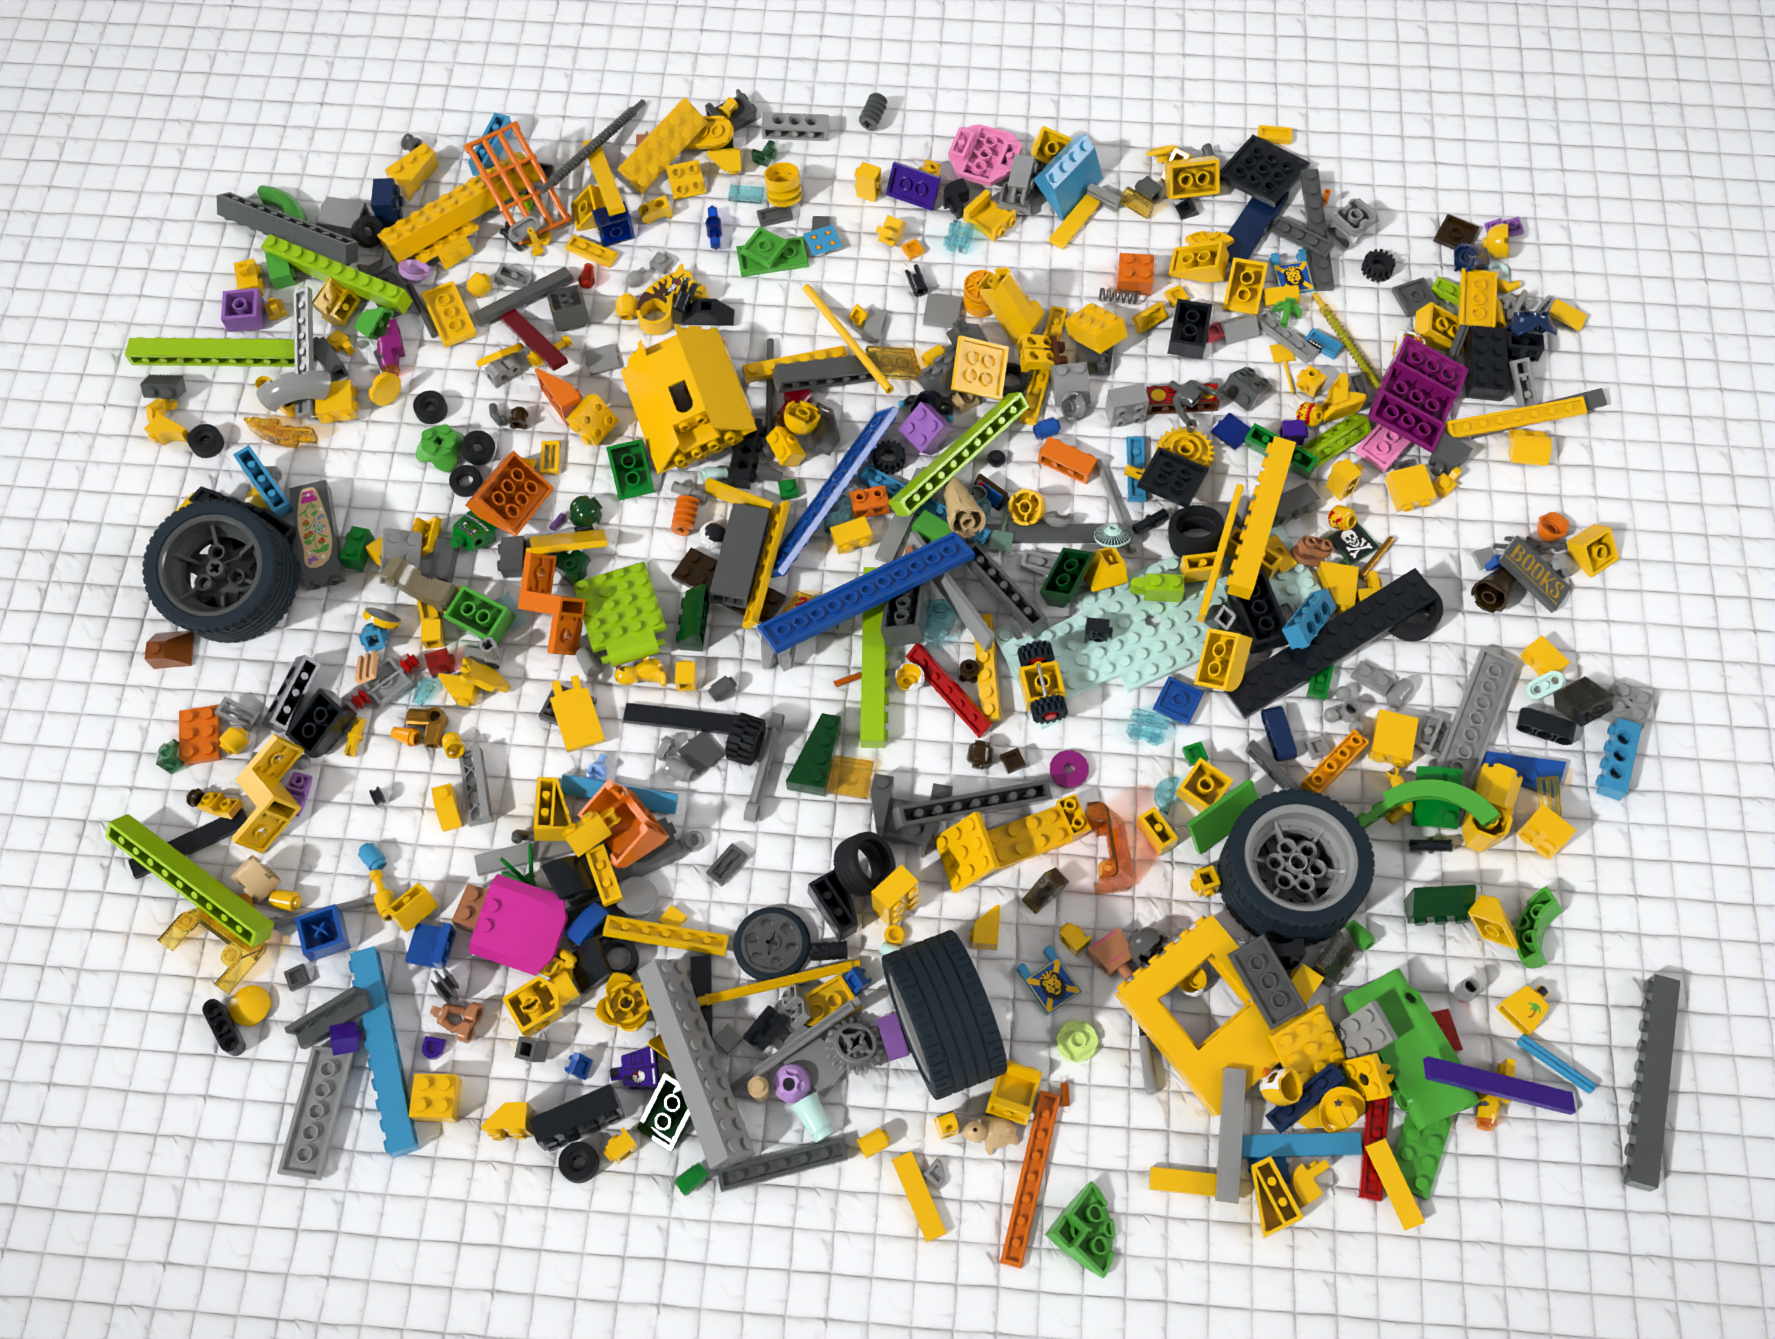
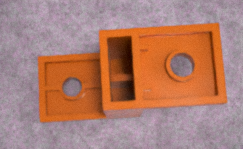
[518,552,586,655]

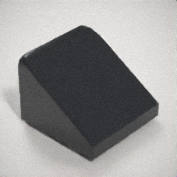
[1175,197,1200,220]

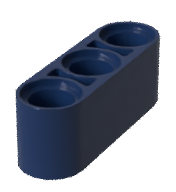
[1261,706,1297,762]

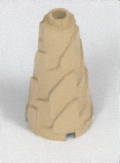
[943,476,986,538]

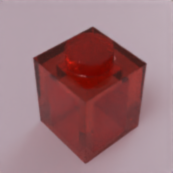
[424,647,457,679]

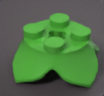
[416,424,465,473]

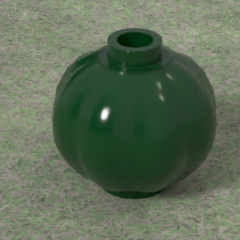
[569,495,603,527]

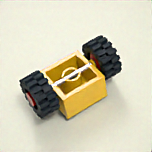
[1017,640,1068,724]

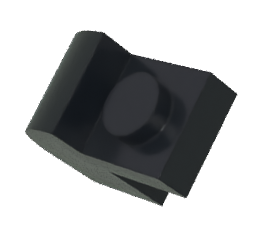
[943,178,970,220]

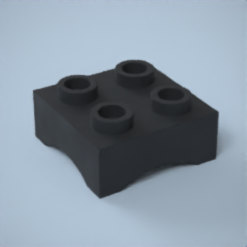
[1268,938,1306,969]

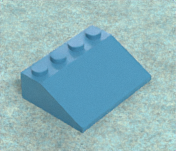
[1033,134,1103,220]

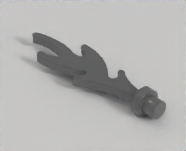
[1493,536,1565,553]

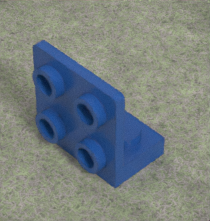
[405,923,457,970]

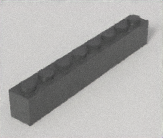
[892,779,1052,830]

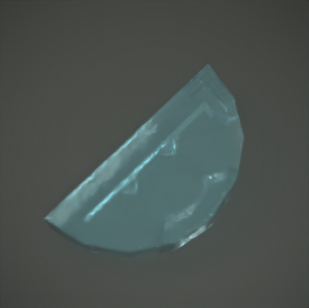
[1154,777,1180,815]

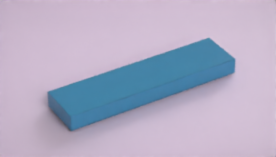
[1126,436,1147,502]

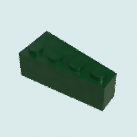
[786,713,842,797]

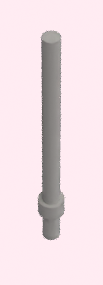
[1096,459,1136,554]
[268,896,375,930]

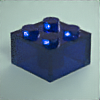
[592,201,635,247]

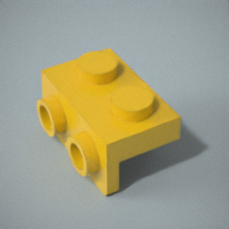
[411,516,442,557]

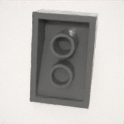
[546,284,591,331]

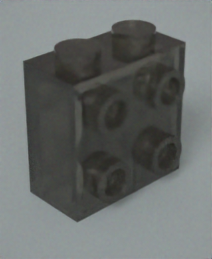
[1553,676,1614,727]

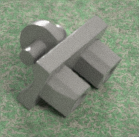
[1501,289,1532,322]

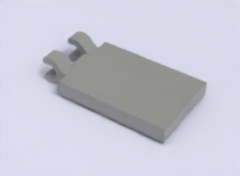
[770,1020,847,1098]

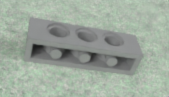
[761,112,829,141]

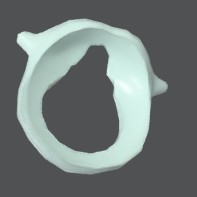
[1485,262,1509,280]

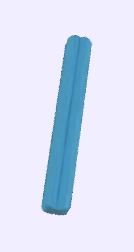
[1517,1034,1596,1094]

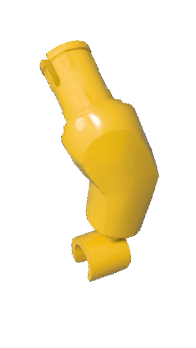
[1385,767,1414,825]

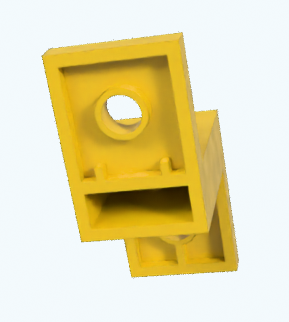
[231,734,304,854]

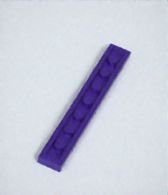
[1423,1056,1576,1115]

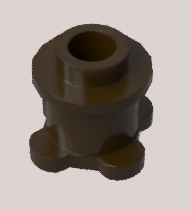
[508,406,529,429]
[959,659,979,683]

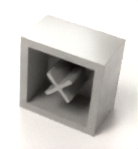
[1105,383,1149,427]

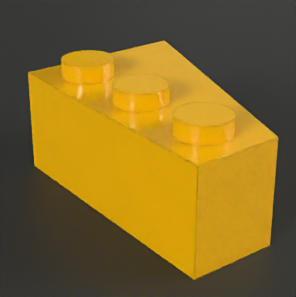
[534,777,572,841]

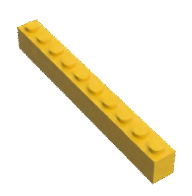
[1226,436,1296,600]

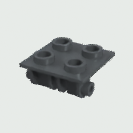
[1076,343,1114,375]

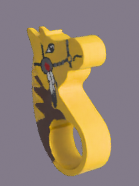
[636,263,708,335]

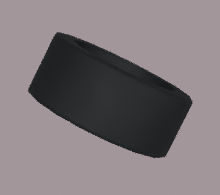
[1002,362,1027,397]
[602,938,639,977]

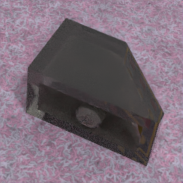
[1022,867,1070,914]

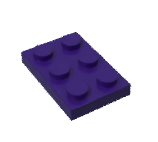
[886,161,941,211]

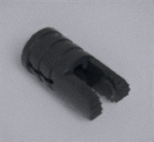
[905,264,928,297]
[672,279,698,314]
[810,941,848,961]

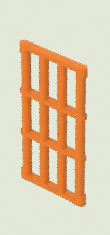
[463,121,572,246]

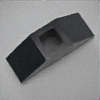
[681,298,735,326]

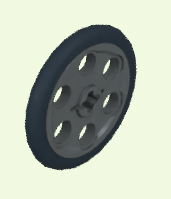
[733,907,811,981]

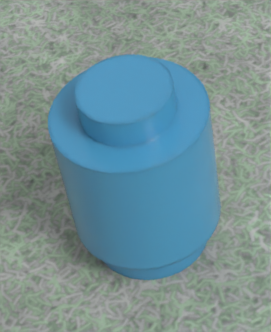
[358,843,387,871]

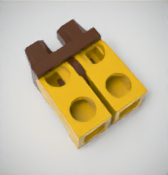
[1017,333,1068,372]

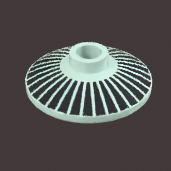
[1094,524,1132,547]

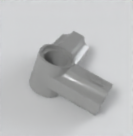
[464,637,505,669]

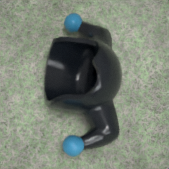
[898,390,954,422]

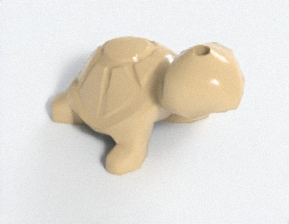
[962,1113,1018,1155]

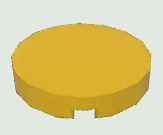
[369,372,401,406]

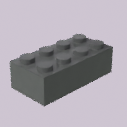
[881,581,930,647]

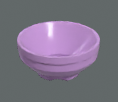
[398,259,430,284]
[773,1063,812,1103]

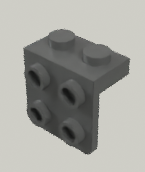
[1223,367,1273,411]

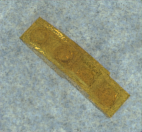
[244,417,318,449]

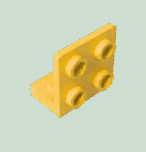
[666,159,706,200]

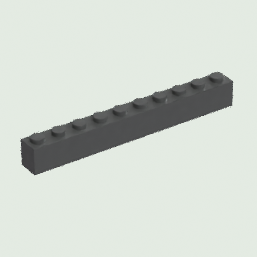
[217,192,358,266]
[1622,974,1680,1192]

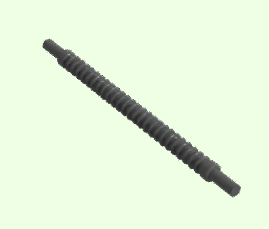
[539,99,646,194]

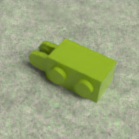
[1129,573,1184,602]

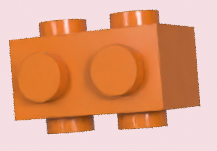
[849,486,890,519]

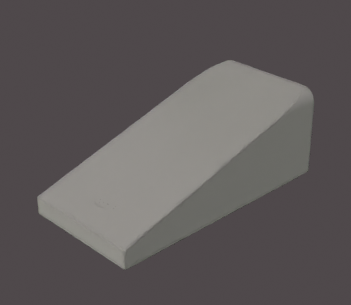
[494,262,534,289]

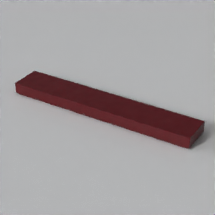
[500,309,568,371]

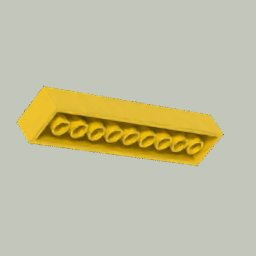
[377,151,541,263]

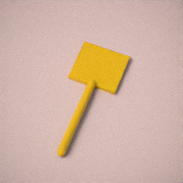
[1270,344,1295,394]

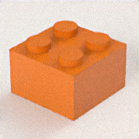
[1116,253,1154,296]

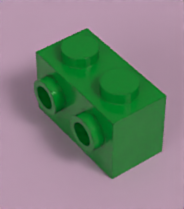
[339,526,375,572]

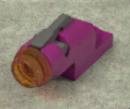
[373,319,406,376]

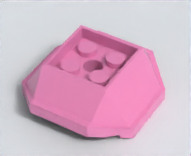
[948,124,1023,187]

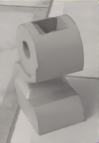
[485,355,522,389]

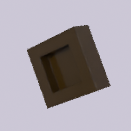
[1000,748,1026,774]

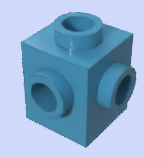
[359,623,389,652]

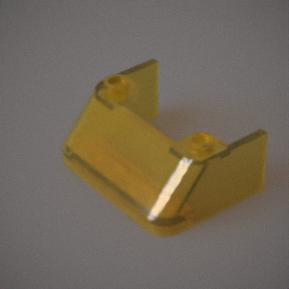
[157,907,267,995]

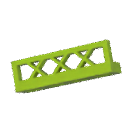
[1300,413,1372,468]

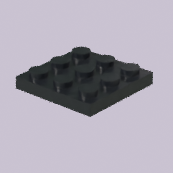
[1137,447,1209,509]

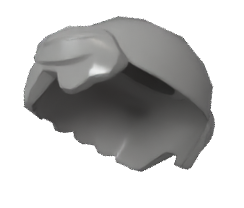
[1059,392,1087,421]

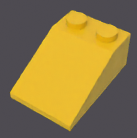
[1168,240,1229,283]
[1223,257,1268,315]
[1414,302,1464,354]

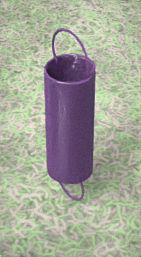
[547,511,568,533]

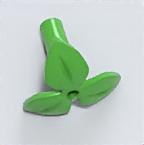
[1271,297,1302,327]

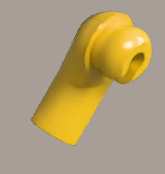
[1497,279,1521,293]

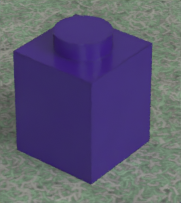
[1279,420,1308,445]
[329,1021,363,1056]

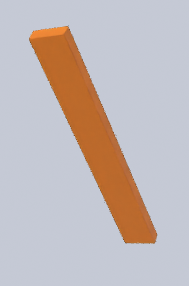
[1000,1090,1061,1269]

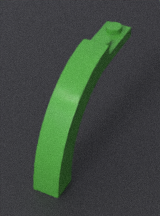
[1356,779,1501,829]

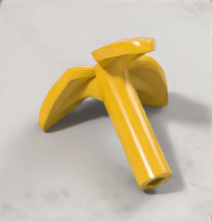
[525,227,551,256]

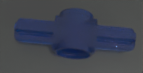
[705,205,722,250]

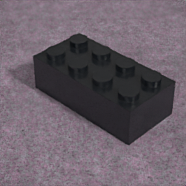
[1464,325,1509,402]
[1224,569,1288,655]
[529,1084,625,1152]

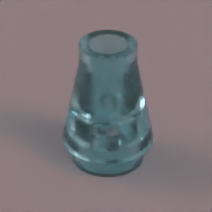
[412,676,435,706]

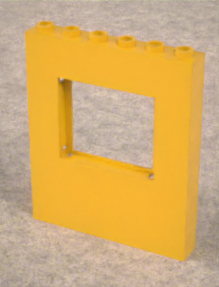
[1114,914,1297,1116]

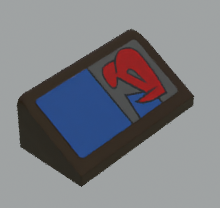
[974,473,1008,511]

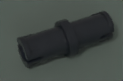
[1132,508,1169,535]
[1409,838,1453,854]

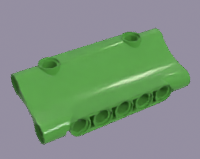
[1341,969,1480,1132]

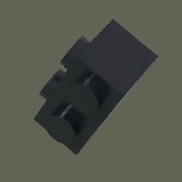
[1507,332,1545,362]

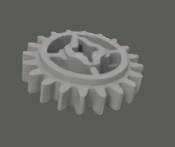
[825,1017,884,1075]

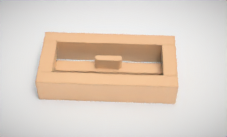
[355,650,379,685]

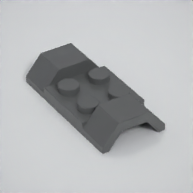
[356,249,413,318]

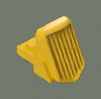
[1321,373,1367,423]

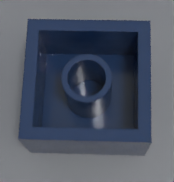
[371,178,404,228]

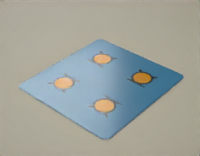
[803,225,842,256]

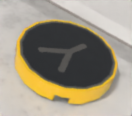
[362,607,401,629]

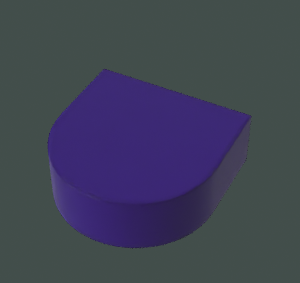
[422,1036,447,1060]

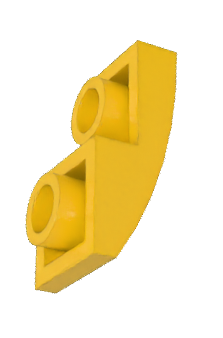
[197,792,244,819]

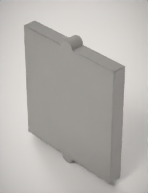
[584,344,621,376]

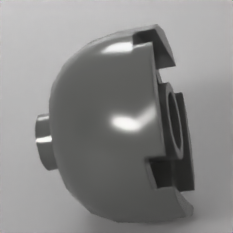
[1128,926,1169,968]

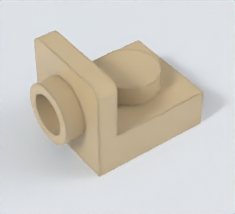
[951,391,980,414]

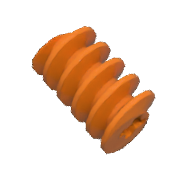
[670,495,699,536]

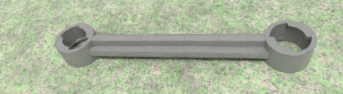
[744,712,785,823]

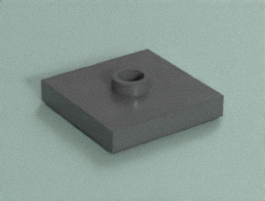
[1391,277,1440,317]

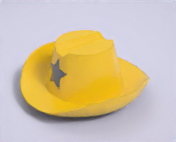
[1319,1087,1365,1133]

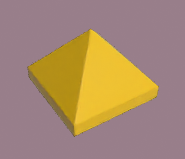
[848,303,869,328]

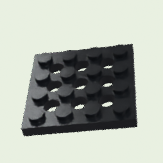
[1220,134,1310,208]

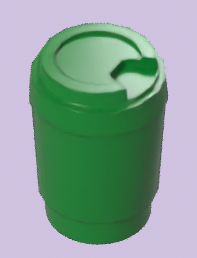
[674,1162,709,1196]

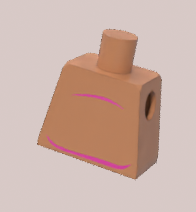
[1086,927,1134,980]

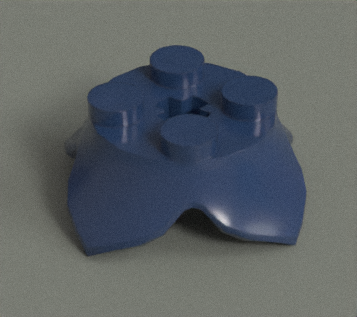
[1505,311,1558,336]

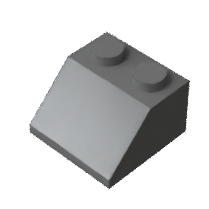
[1050,362,1091,407]

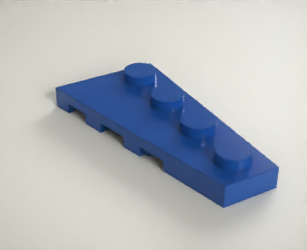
[1480,751,1566,798]

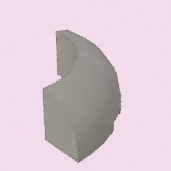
[256,371,331,412]

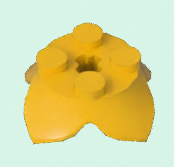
[595,972,651,1032]

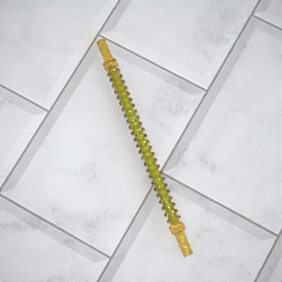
[1311,292,1381,390]

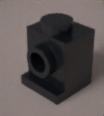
[1084,617,1113,643]

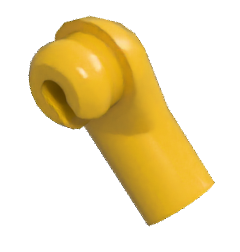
[555,947,577,969]

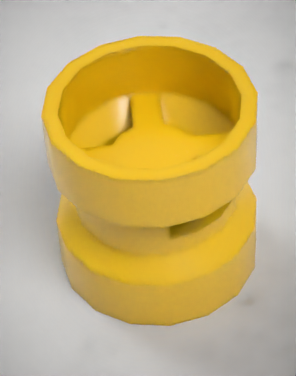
[441,732,465,759]

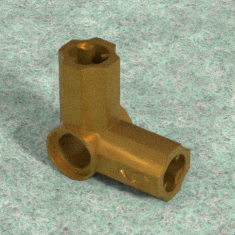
[406,707,449,749]

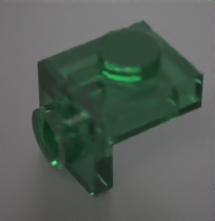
[751,140,777,167]
[156,739,185,774]

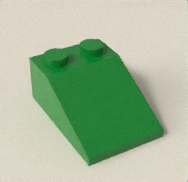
[606,439,655,501]

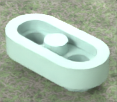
[1526,671,1566,699]

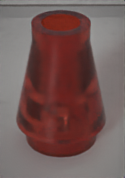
[578,263,595,289]

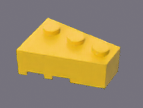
[385,142,439,202]
[1251,1156,1303,1239]

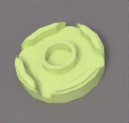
[1056,1020,1098,1063]

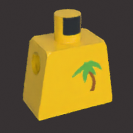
[1495,985,1550,1036]

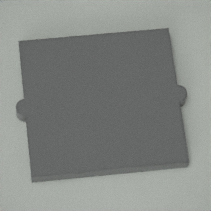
[678,731,724,776]

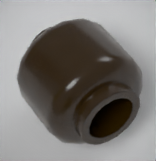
[966,740,994,770]

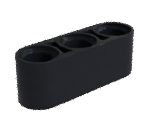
[1516,708,1577,745]
[202,999,246,1056]

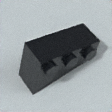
[807,869,858,941]

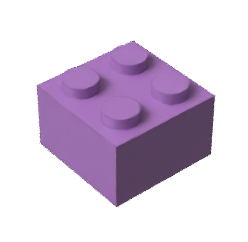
[221,288,265,332]
[898,402,953,455]

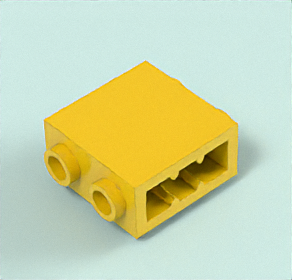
[314,379,359,424]

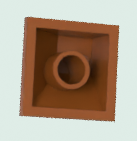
[145,631,194,669]

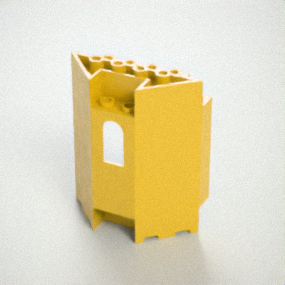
[621,324,757,475]

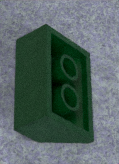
[1039,548,1096,608]
[675,584,710,652]
[1403,884,1476,926]

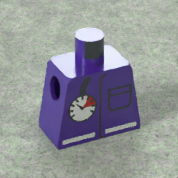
[610,1047,660,1090]

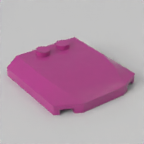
[469,874,568,976]

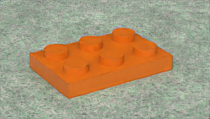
[179,705,221,766]

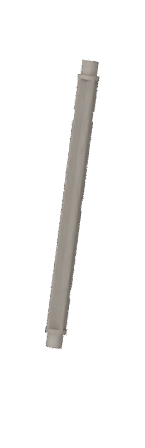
[730,996,862,1095]

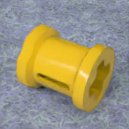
[717,97,739,119]

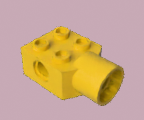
[502,971,581,1037]

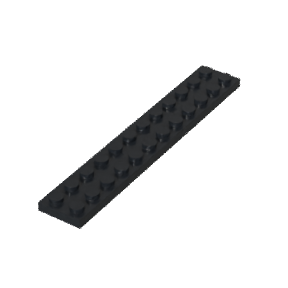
[1224,568,1439,719]

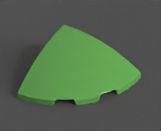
[1045,1181,1116,1279]

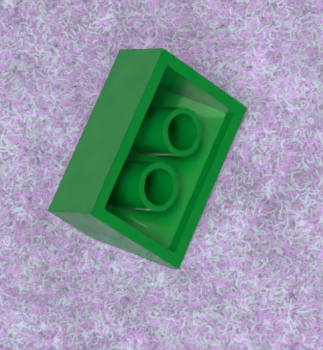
[1411,766,1463,831]

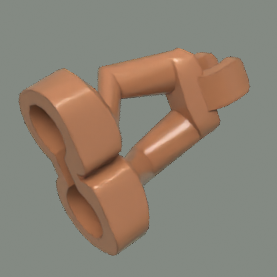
[430,1002,484,1044]

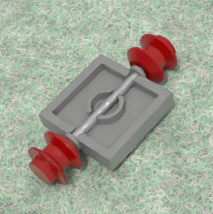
[350,653,420,710]

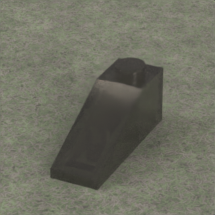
[812,403,841,456]

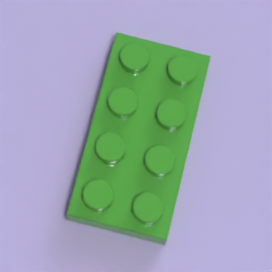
[1393,1110,1453,1200]

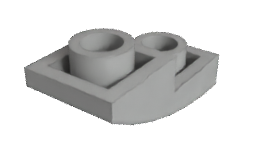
[781,983,811,1030]

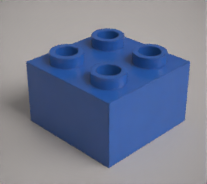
[295,904,351,962]

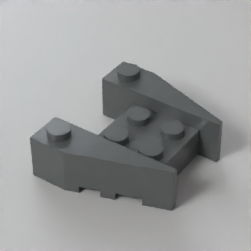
[871,773,953,858]

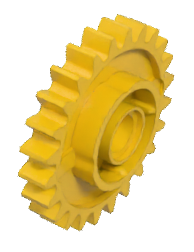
[1155,426,1215,468]

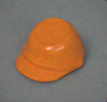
[1537,512,1570,542]

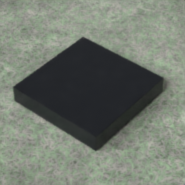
[572,937,613,994]

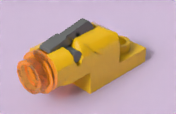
[1473,1058,1516,1131]

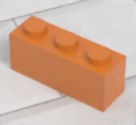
[1038,436,1097,484]

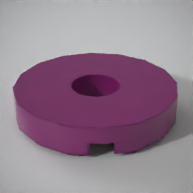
[1050,750,1089,789]

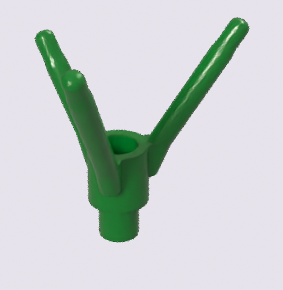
[499,843,537,887]

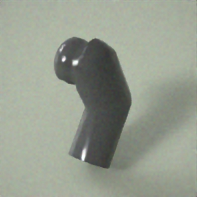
[511,829,535,844]

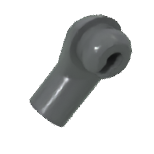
[488,403,508,426]

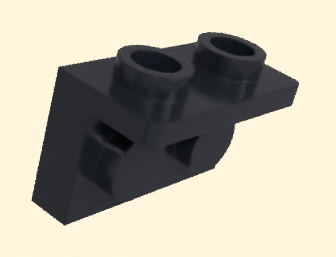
[742,1005,790,1052]

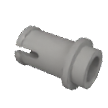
[654,735,675,762]

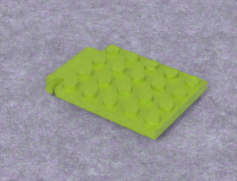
[573,561,667,668]

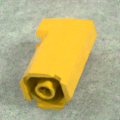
[978,267,1045,345]
[1461,763,1523,853]

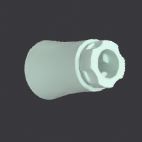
[791,1092,834,1143]

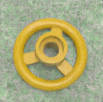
[1145,145,1179,163]

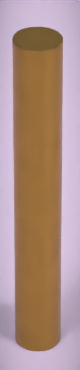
[1358,536,1395,580]

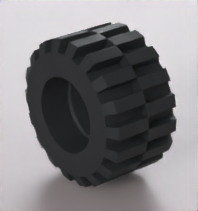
[725,713,766,766]

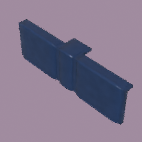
[1227,187,1289,262]

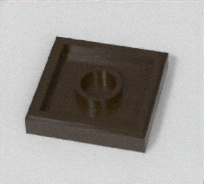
[1433,214,1479,250]

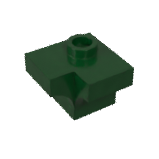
[555,550,591,586]

